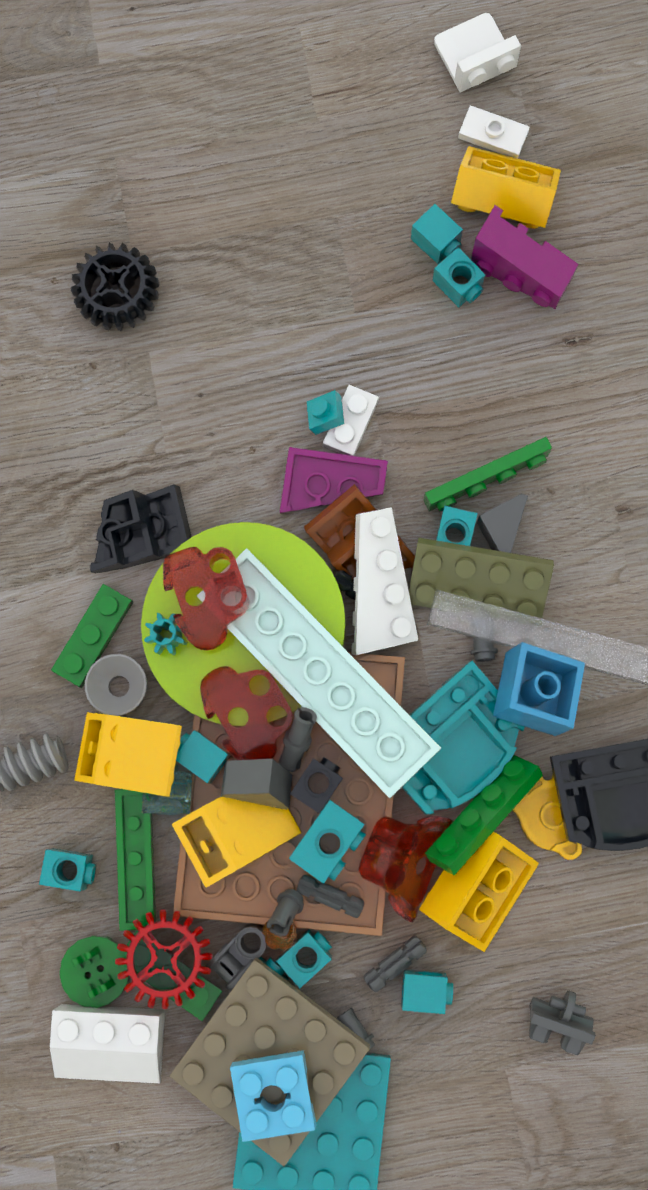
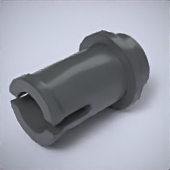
[470,618,498,662]
[267,889,304,937]
[336,1008,375,1049]

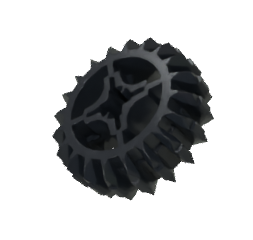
[71,242,160,331]

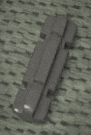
[297,875,364,918]
[364,936,427,992]

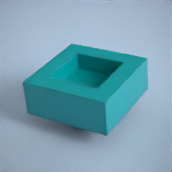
[307,390,344,435]

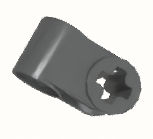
[205,924,270,991]

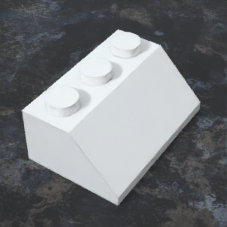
[50,1004,165,1084]

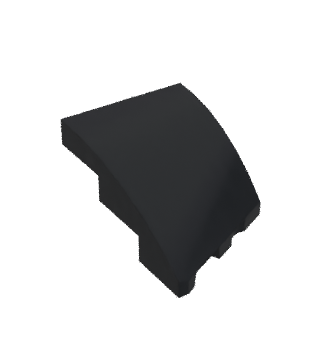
[90,484,192,574]

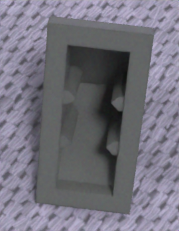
[477,494,528,553]
[221,759,293,810]

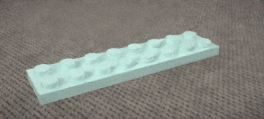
[197,548,441,798]

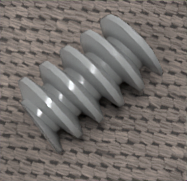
[0,733,69,791]

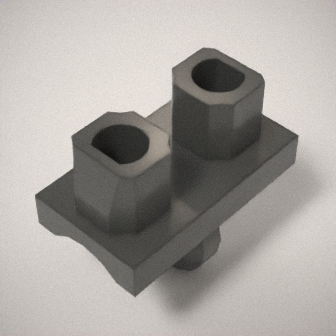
[529,990,596,1055]

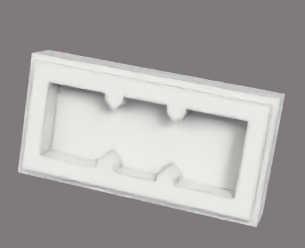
[458,105,530,159]

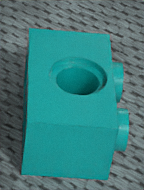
[289,800,366,884]

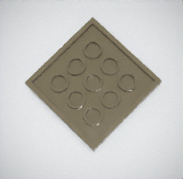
[169,957,371,1166]

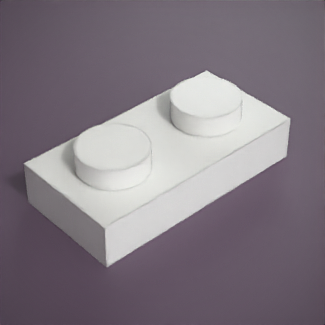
[323,385,379,456]

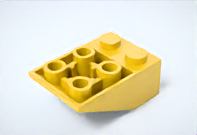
[74,712,182,797]
[172,797,302,888]

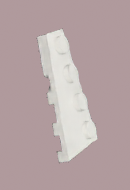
[351,507,418,655]

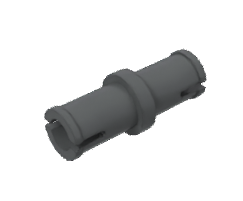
[279,707,317,772]

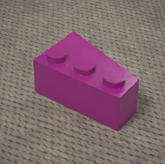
[471,205,579,309]

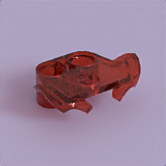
[163,547,250,650]
[200,666,293,760]
[359,816,453,923]

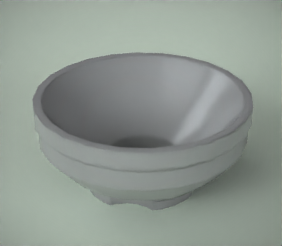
[85,654,147,716]

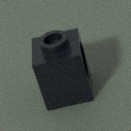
[290,757,343,814]

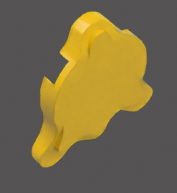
[512,774,582,860]

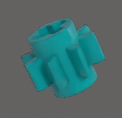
[144,613,188,655]

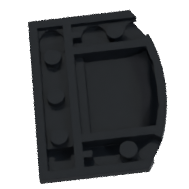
[550,739,648,851]

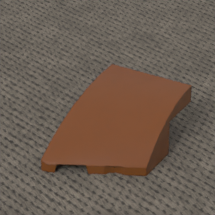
[304,484,415,579]

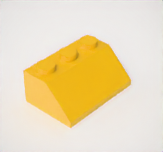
[451,146,561,229]
[419,831,539,952]

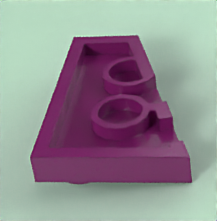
[280,447,388,514]

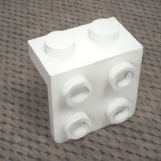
[434,13,521,93]

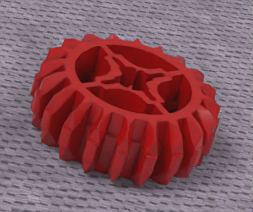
[115,909,213,1009]

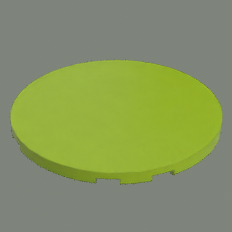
[141,522,346,726]

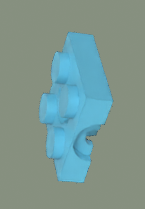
[230,1050,317,1142]

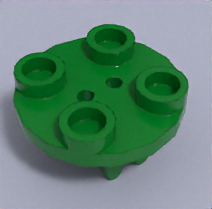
[59,935,130,1008]

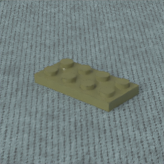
[409,537,554,626]

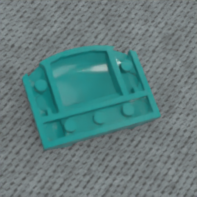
[402,660,525,815]

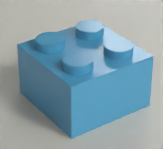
[493,642,585,736]

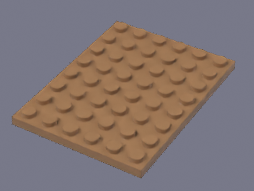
[173,652,405,936]

